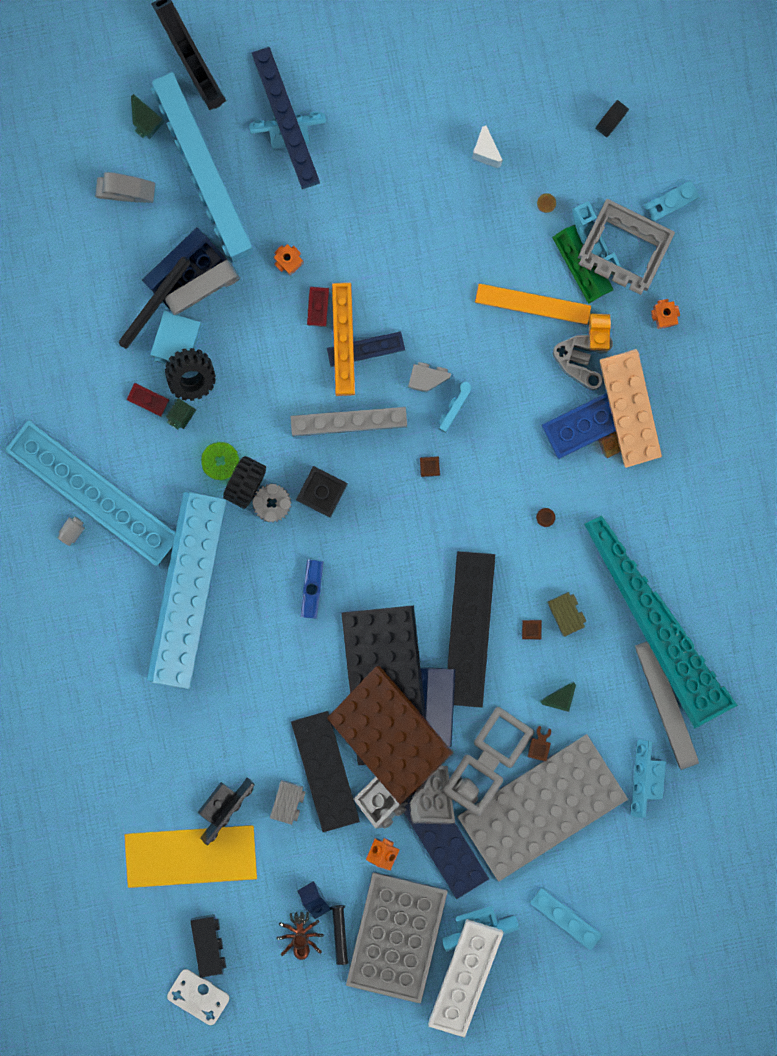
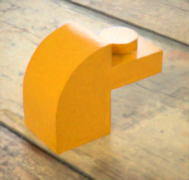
[589,313,611,351]

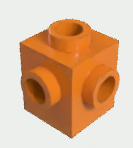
[274,244,304,276]
[651,299,680,329]
[366,838,400,871]

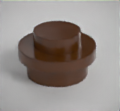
[536,508,556,527]

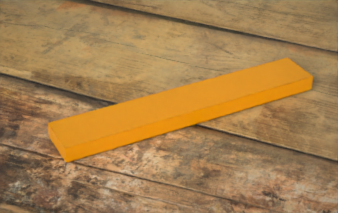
[332,283,355,396]
[475,284,591,325]

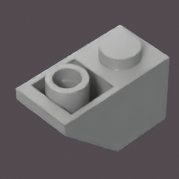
[408,362,451,393]

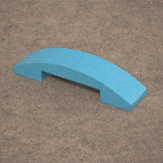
[572,201,622,277]

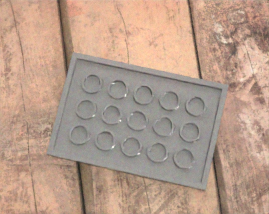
[346,872,448,1004]

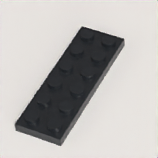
[291,711,360,832]

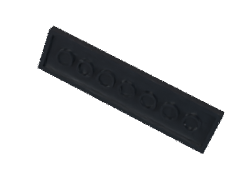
[447,551,496,708]

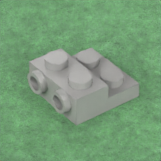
[354,777,408,829]

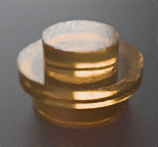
[537,193,556,213]

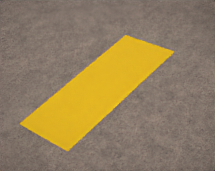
[125,825,257,888]

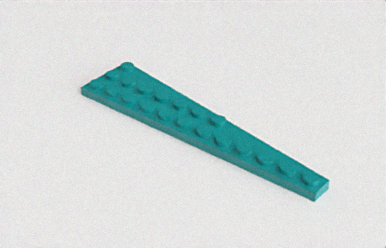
[584,516,738,729]

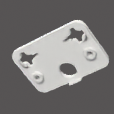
[167,969,229,1025]

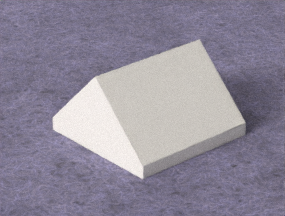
[472,125,502,168]

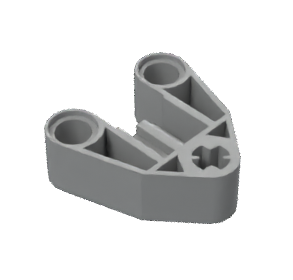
[95,172,155,203]
[552,335,613,390]

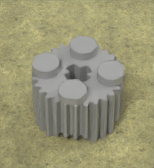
[252,484,292,523]

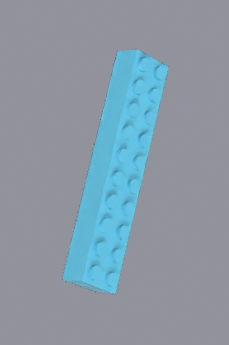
[151,72,254,262]
[147,492,226,689]

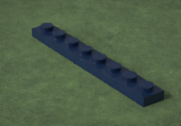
[252,47,320,190]

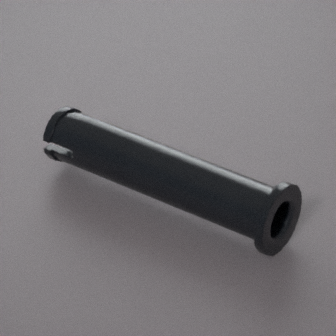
[330,905,348,965]

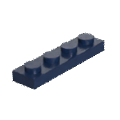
[326,331,405,367]

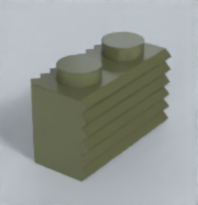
[547,592,586,637]

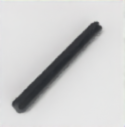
[119,256,191,349]

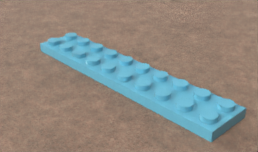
[5,420,176,567]

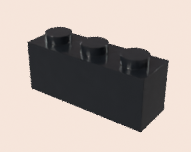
[190,914,227,978]

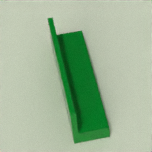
[552,225,614,304]

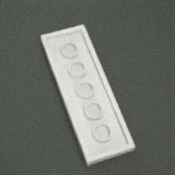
[428,919,504,1038]

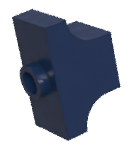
[297,881,332,919]

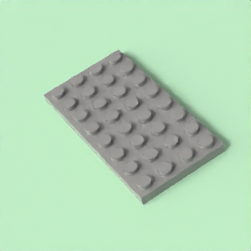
[457,734,628,882]

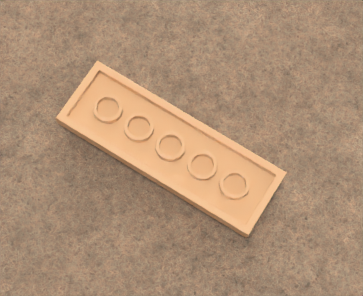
[599,349,662,468]

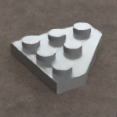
[410,766,455,824]

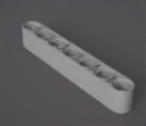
[635,641,699,770]

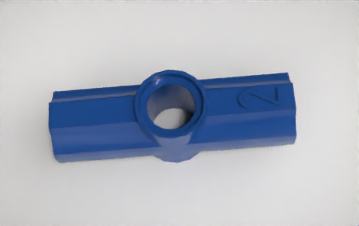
[300,560,324,619]

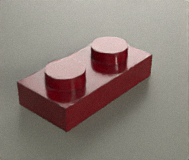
[307,287,329,327]
[126,383,170,417]

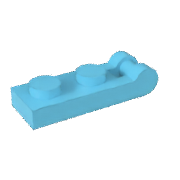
[644,180,700,222]
[438,382,472,433]

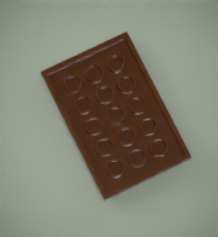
[327,666,454,805]

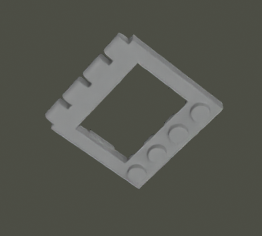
[578,199,675,295]

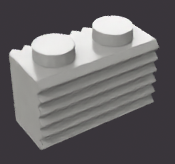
[270,780,306,825]

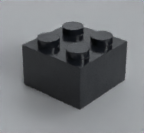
[296,466,348,518]

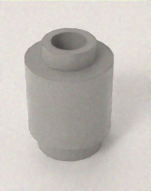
[57,516,85,546]

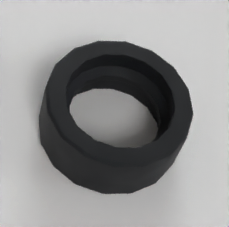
[595,100,629,137]

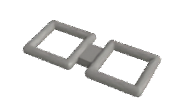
[443,707,534,816]

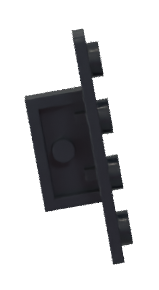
[198,778,255,845]

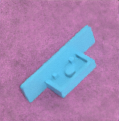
[249,112,326,149]
[631,739,666,818]
[442,906,519,952]

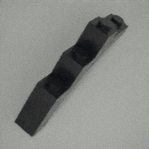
[151,0,226,111]

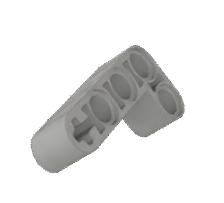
[164,260,240,315]

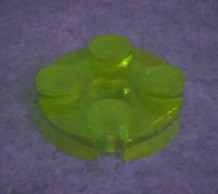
[201,442,240,480]

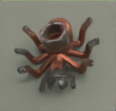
[276,912,324,960]

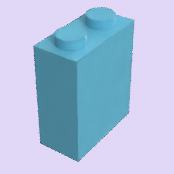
[150,311,202,364]

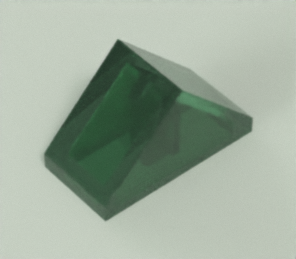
[540,682,576,712]

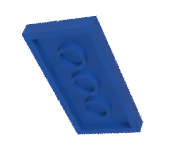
[541,393,616,459]

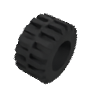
[165,348,216,401]
[223,456,266,509]

